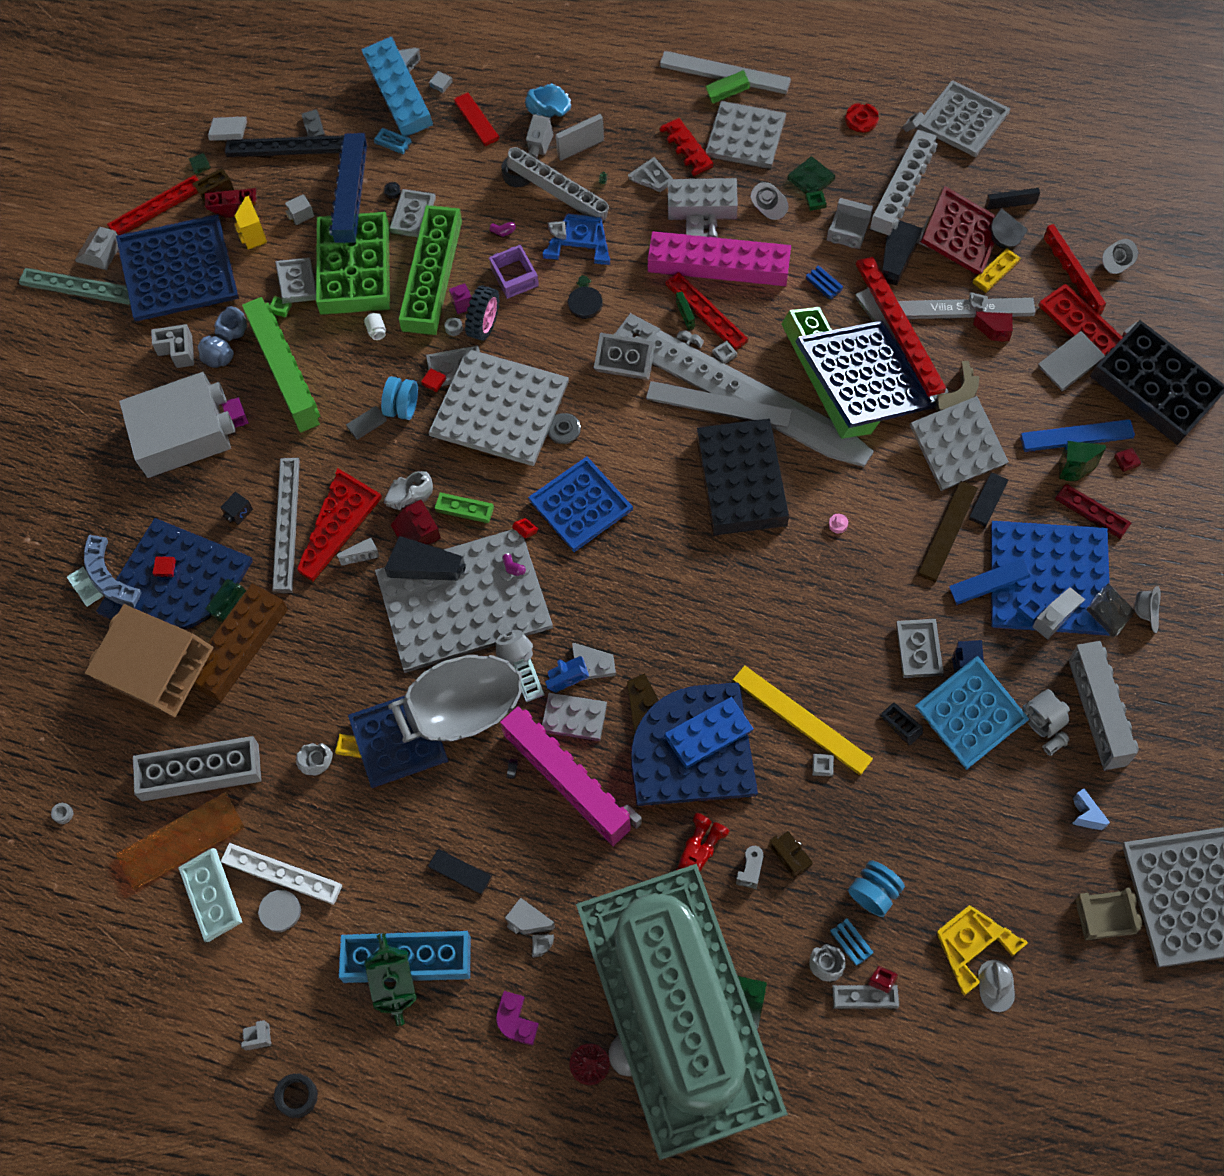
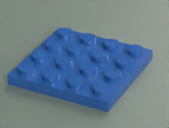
[528,456,633,552]

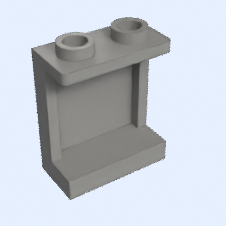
[827,198,873,249]

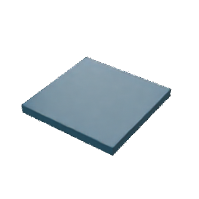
[915,656,1029,769]

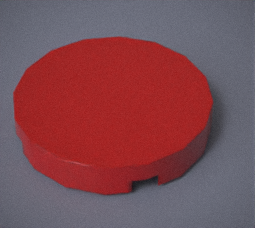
[845,103,879,132]

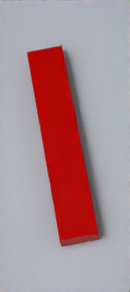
[107,175,198,235]
[665,272,748,351]

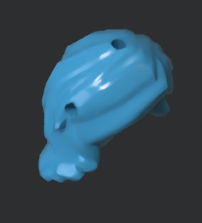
[525,83,571,117]

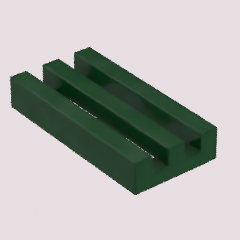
[676,291,695,331]

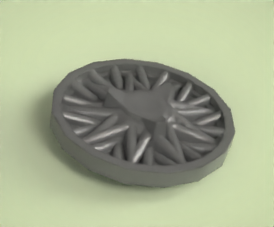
[548,413,581,444]

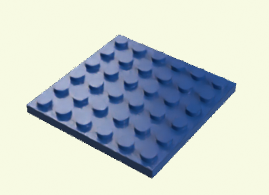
[991,521,1112,636]

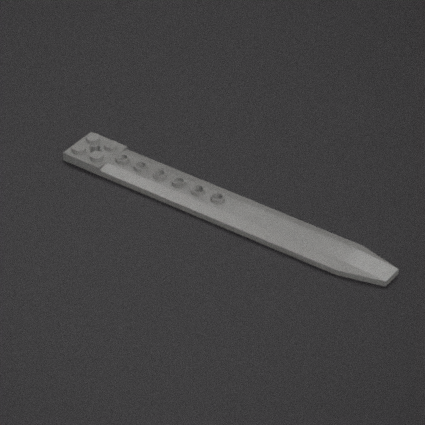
[614,313,874,467]

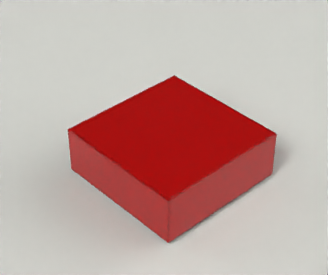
[421,368,446,392]
[512,518,538,538]
[153,557,176,577]

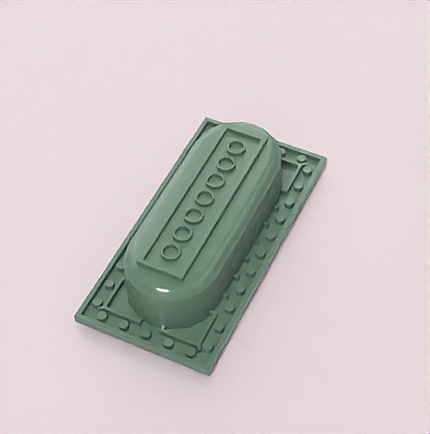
[575,864,788,1160]

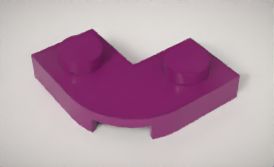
[497,991,539,1046]

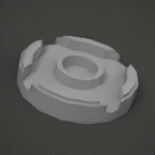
[258,890,301,932]

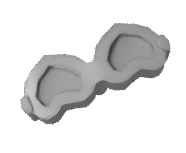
[676,330,704,348]

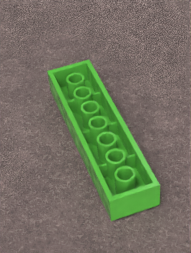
[399,205,462,335]
[242,297,321,433]
[781,307,880,439]

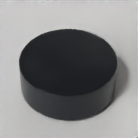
[507,758,518,779]

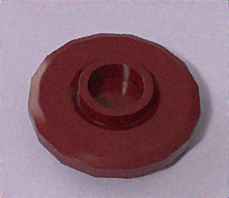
[569,1043,610,1086]

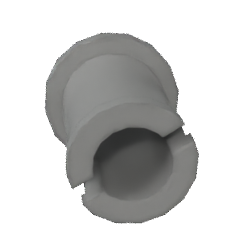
[1042,732,1069,756]

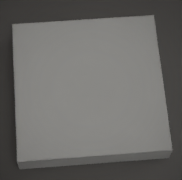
[208,117,247,141]

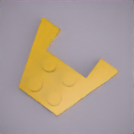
[937,905,1028,996]

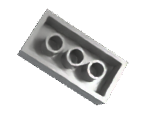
[668,178,738,220]

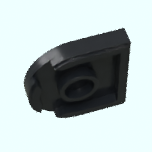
[989,208,1028,248]

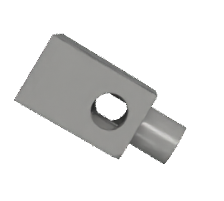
[526,114,553,159]

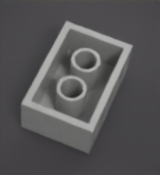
[594,333,655,380]

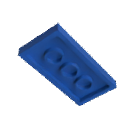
[664,697,754,769]

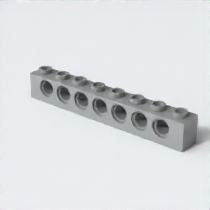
[870,130,938,236]

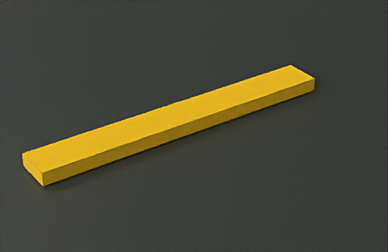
[733,665,873,776]

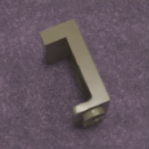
[1075,888,1142,940]

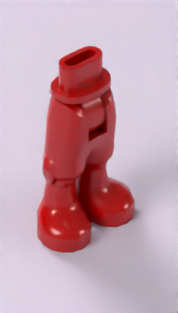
[675,813,730,872]

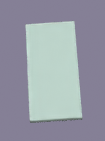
[178,848,242,942]

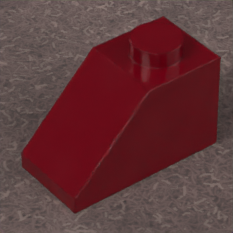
[973,311,1013,342]

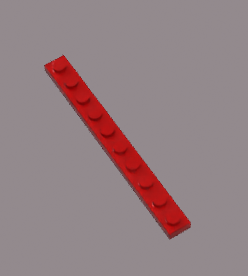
[856,257,946,397]

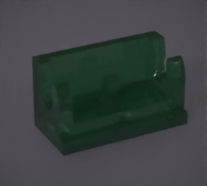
[205,578,246,623]

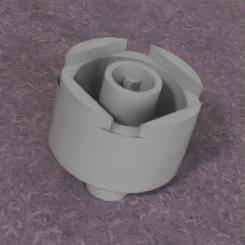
[1022,689,1070,738]

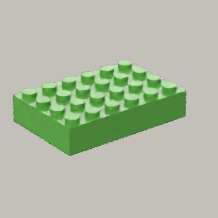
[316,212,390,315]

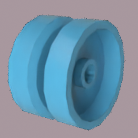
[381,376,418,420]

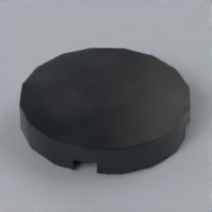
[568,286,603,319]

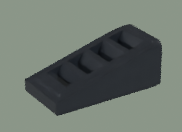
[880,702,923,745]

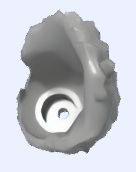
[384,471,433,510]

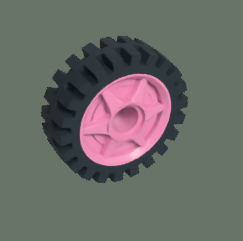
[465,285,500,341]

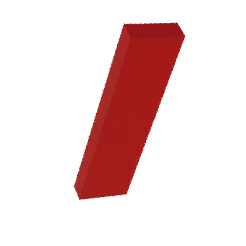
[454,92,499,146]

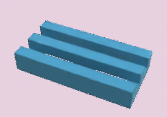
[374,128,412,155]
[830,919,874,966]

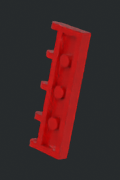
[659,118,713,176]

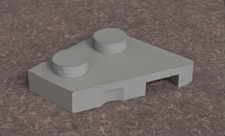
[628,157,673,192]
[572,643,616,680]

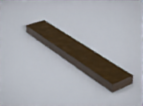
[918,481,978,582]

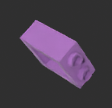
[489,245,539,299]

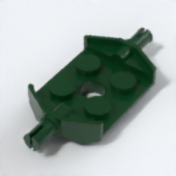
[364,933,417,1026]

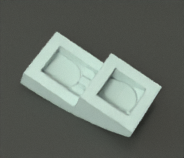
[67,567,103,606]

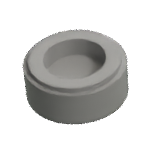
[444,318,463,336]
[51,803,73,824]

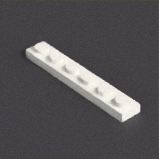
[221,843,342,905]

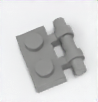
[686,214,718,238]

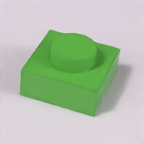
[270,296,292,317]

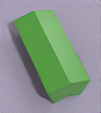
[705,70,750,104]

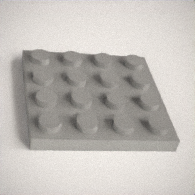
[917,80,1010,157]
[706,101,786,169]
[910,396,1009,491]

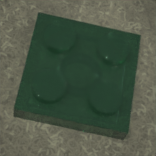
[787,156,836,194]

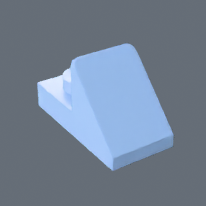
[1073,789,1110,831]

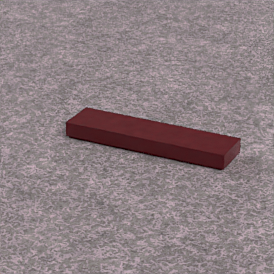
[1055,483,1132,539]

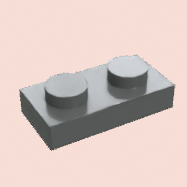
[301,109,325,137]

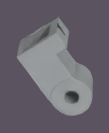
[736,846,763,889]

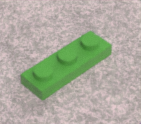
[434,493,494,523]

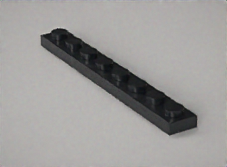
[225,135,344,157]

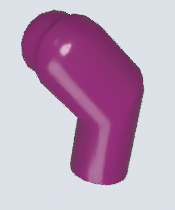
[489,222,516,237]
[502,554,526,576]

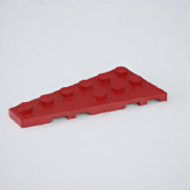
[297,468,382,582]

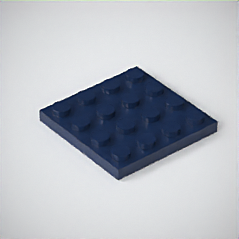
[348,696,448,788]

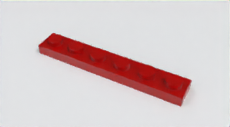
[1044,224,1106,315]

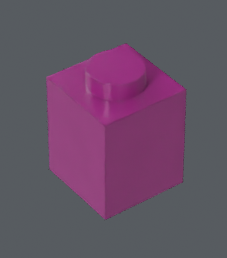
[449,283,472,315]
[222,397,248,428]

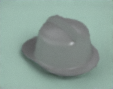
[751,182,788,220]
[1102,239,1138,274]
[1134,586,1161,633]
[978,960,1015,1012]

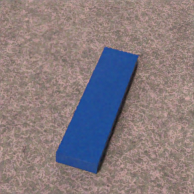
[949,558,1031,605]

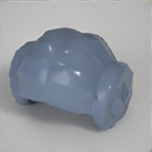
[214,306,247,341]
[198,336,234,368]

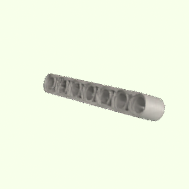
[507,147,609,222]

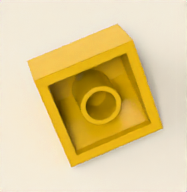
[234,196,267,249]

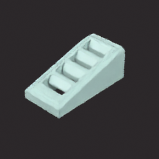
[513,659,544,702]

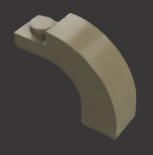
[935,361,979,412]

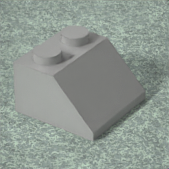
[75,227,118,270]

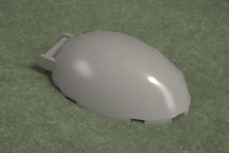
[388,655,522,743]

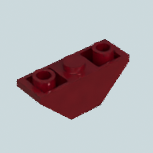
[205,188,257,218]

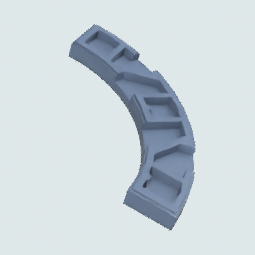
[84,535,141,608]

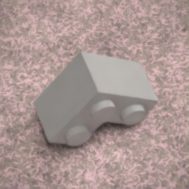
[151,324,194,368]

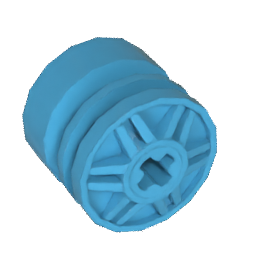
[848,860,905,917]

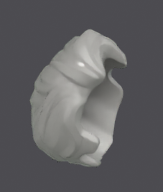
[296,743,333,775]
[809,945,845,982]

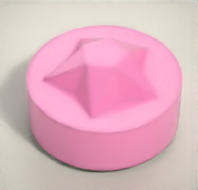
[829,514,848,534]

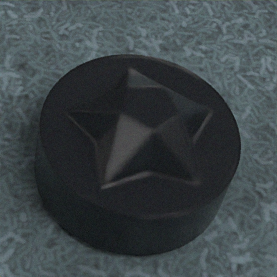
[384,182,401,199]

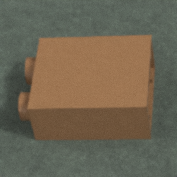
[85,604,214,717]

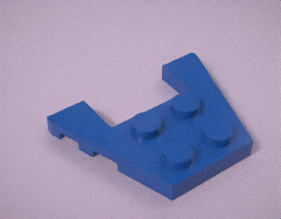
[543,214,610,265]

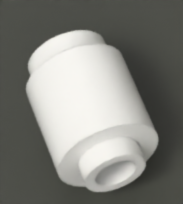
[364,313,386,340]

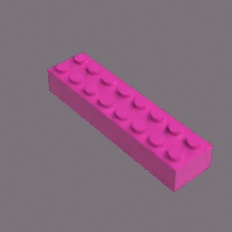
[648,231,791,286]
[500,706,631,846]

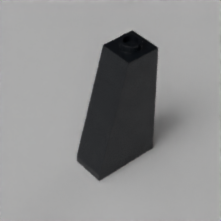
[882,220,923,286]
[384,536,466,581]

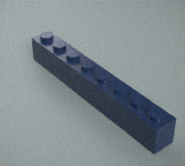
[329,133,367,243]

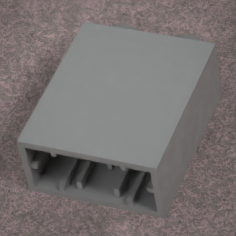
[119,372,235,478]

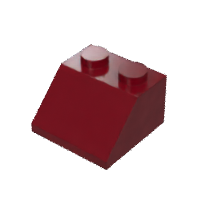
[391,500,441,545]

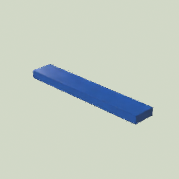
[1020,420,1135,452]

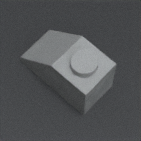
[505,898,555,935]

